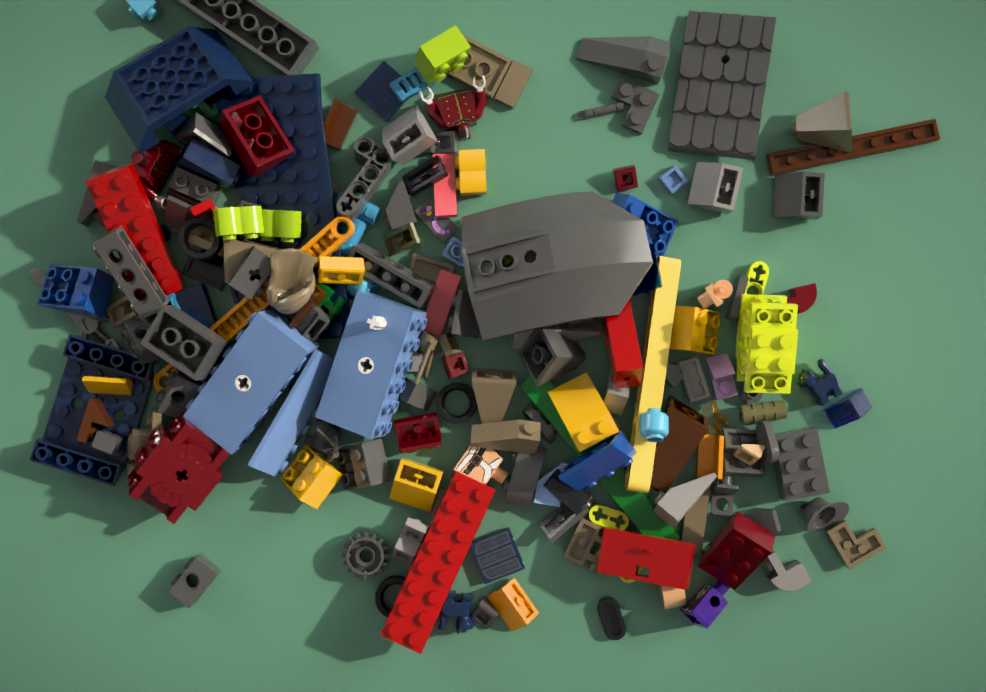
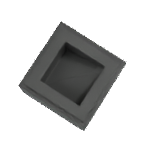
[92,430,124,455]

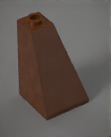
[650,395,709,493]

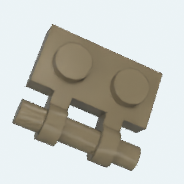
[562,518,603,572]

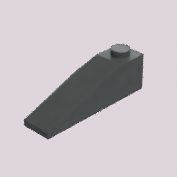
[576,36,671,84]

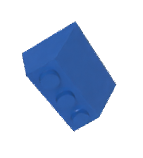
[558,430,636,491]

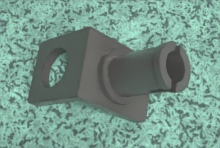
[711,475,739,517]

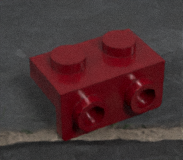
[394,412,442,453]

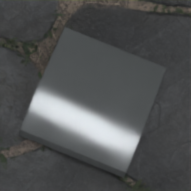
[721,428,766,477]

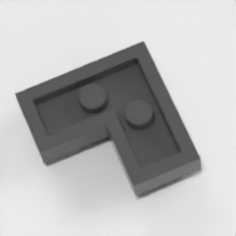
[611,77,660,135]

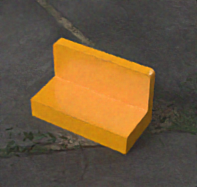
[696,434,724,480]
[487,578,539,631]

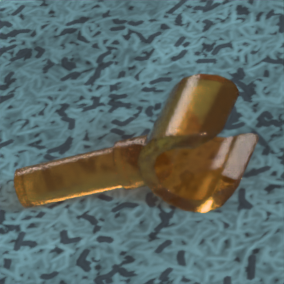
[711,401,728,433]

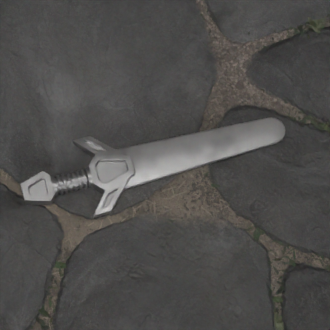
[30,268,122,350]

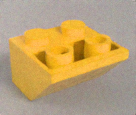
[669,306,720,355]
[280,445,343,509]
[389,457,444,512]

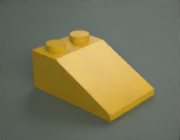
[548,372,619,452]

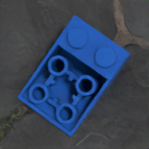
[612,193,678,259]
[37,264,115,318]

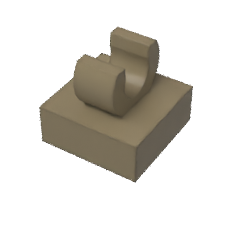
[437,332,460,357]

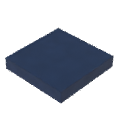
[355,61,414,122]

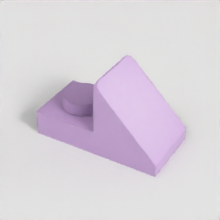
[705,353,738,400]

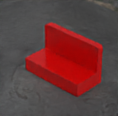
[190,198,216,220]

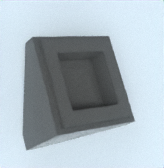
[470,596,498,629]

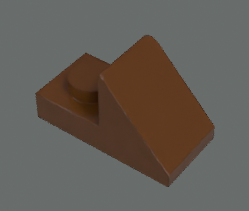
[76,398,115,443]

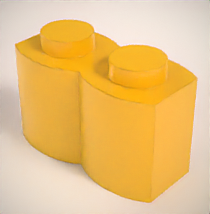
[455,149,486,196]

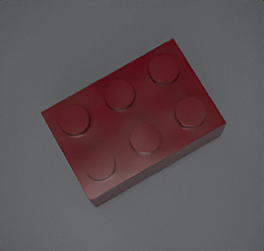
[698,512,776,590]

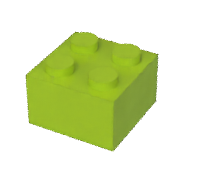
[414,25,471,85]

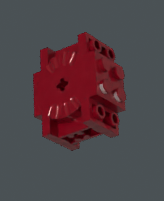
[128,412,230,524]

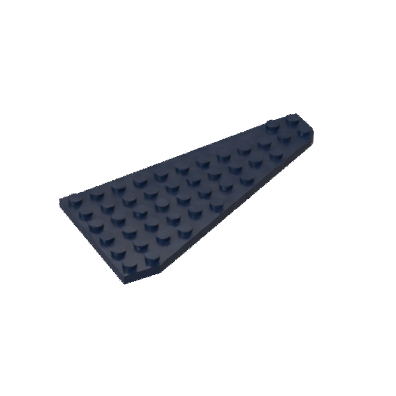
[198,73,350,338]

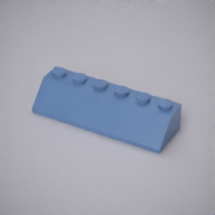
[247,349,335,476]

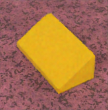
[317,256,365,284]
[82,376,133,395]

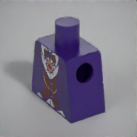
[680,580,730,629]

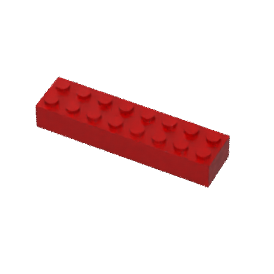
[380,471,496,654]

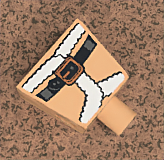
[454,446,509,485]

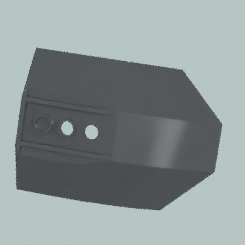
[462,191,653,341]

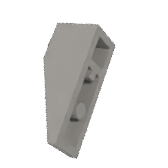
[653,473,718,528]

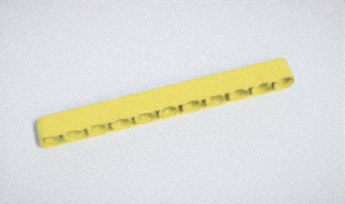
[624,256,681,493]

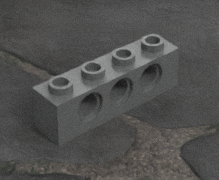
[92,225,169,320]
[348,243,436,308]

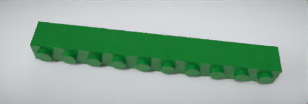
[519,376,680,540]

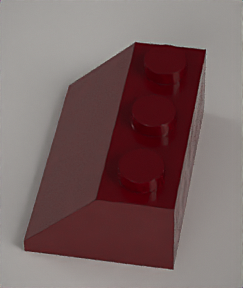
[218,95,295,178]

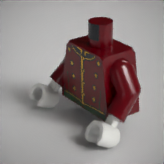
[419,75,486,141]
[131,140,182,210]

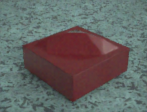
[613,165,638,192]
[442,352,470,379]

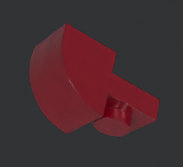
[787,283,817,314]

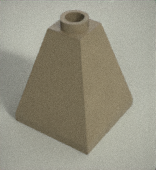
[792,91,853,152]
[223,239,282,283]
[472,368,516,424]

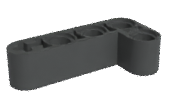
[336,137,392,225]

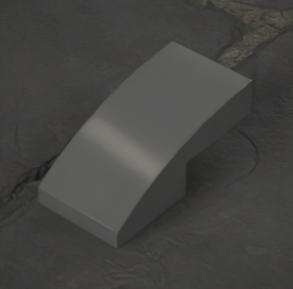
[420,131,458,154]

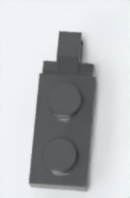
[539,491,596,543]

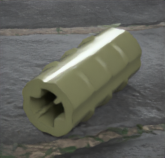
[739,400,787,424]

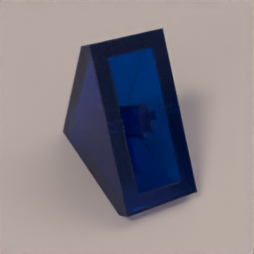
[824,388,872,428]

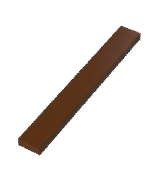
[766,119,940,176]

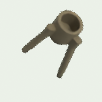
[414,331,439,385]

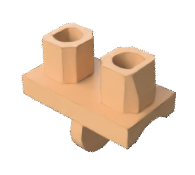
[697,280,733,309]

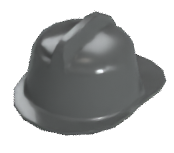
[800,497,849,532]

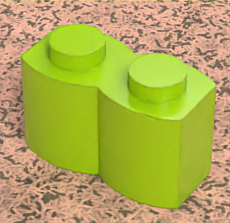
[213,206,264,241]
[258,209,301,242]

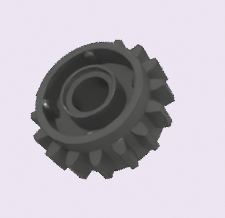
[342,530,390,580]

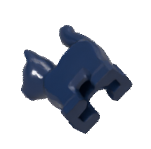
[797,359,844,406]
[438,590,474,634]

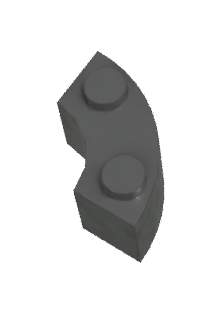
[502,447,546,508]

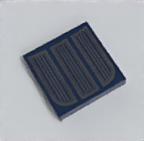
[470,527,525,584]

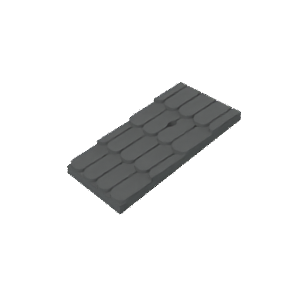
[668,11,776,160]

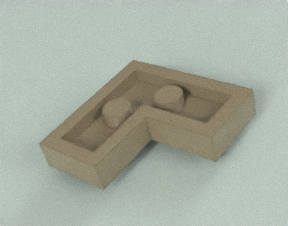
[825,520,887,569]

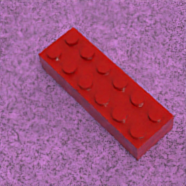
[85,162,185,296]

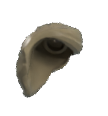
[266,248,318,314]

